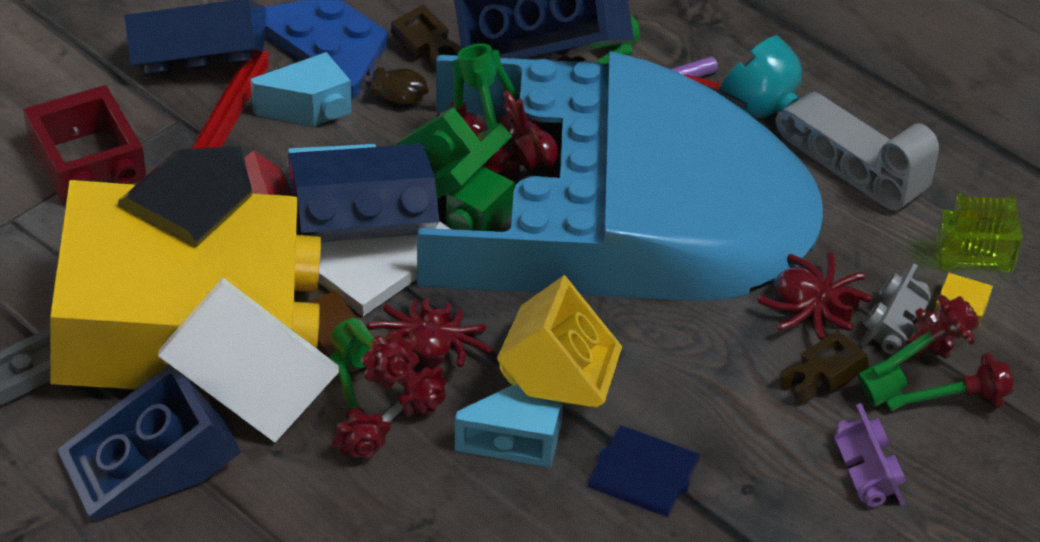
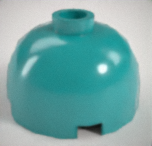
[719,35,803,119]

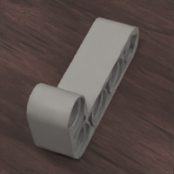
[776,92,939,211]

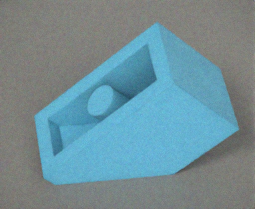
[250,52,352,127]
[455,385,563,468]

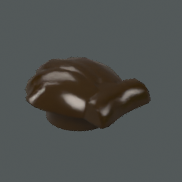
[367,68,429,108]

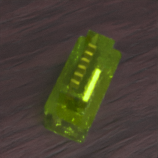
[935,193,1023,273]

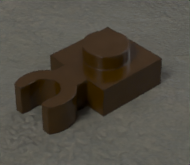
[390,4,461,72]
[779,330,869,404]

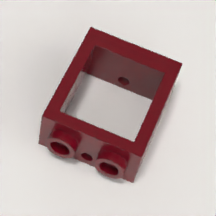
[23,85,146,206]

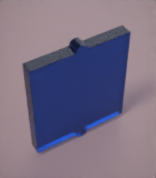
[588,425,700,517]

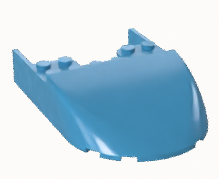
[417,51,823,301]

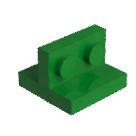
[395,107,512,199]

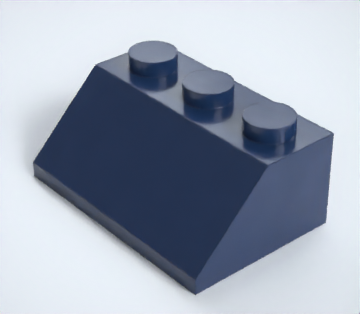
[124,0,266,75]
[288,144,439,242]

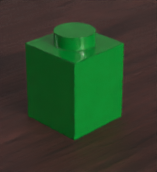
[446,166,514,232]

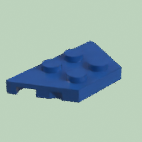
[265,0,388,99]

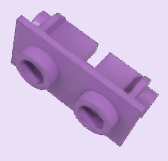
[834,403,907,507]

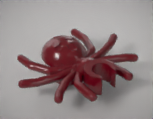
[503,91,559,178]
[757,252,872,340]
[366,298,493,367]

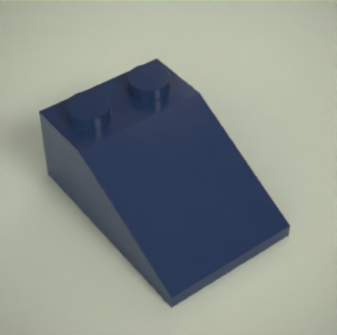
[57,364,242,521]

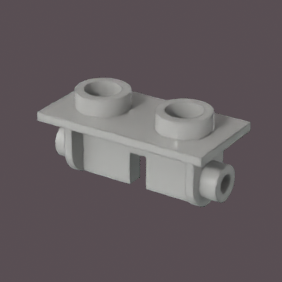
[860,263,931,355]

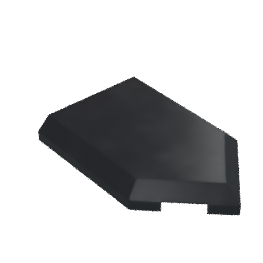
[118,146,252,247]

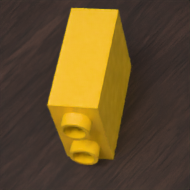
[50,180,321,389]

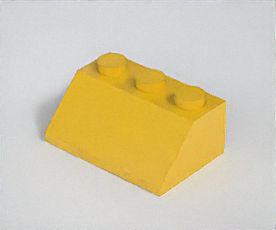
[497,275,623,408]

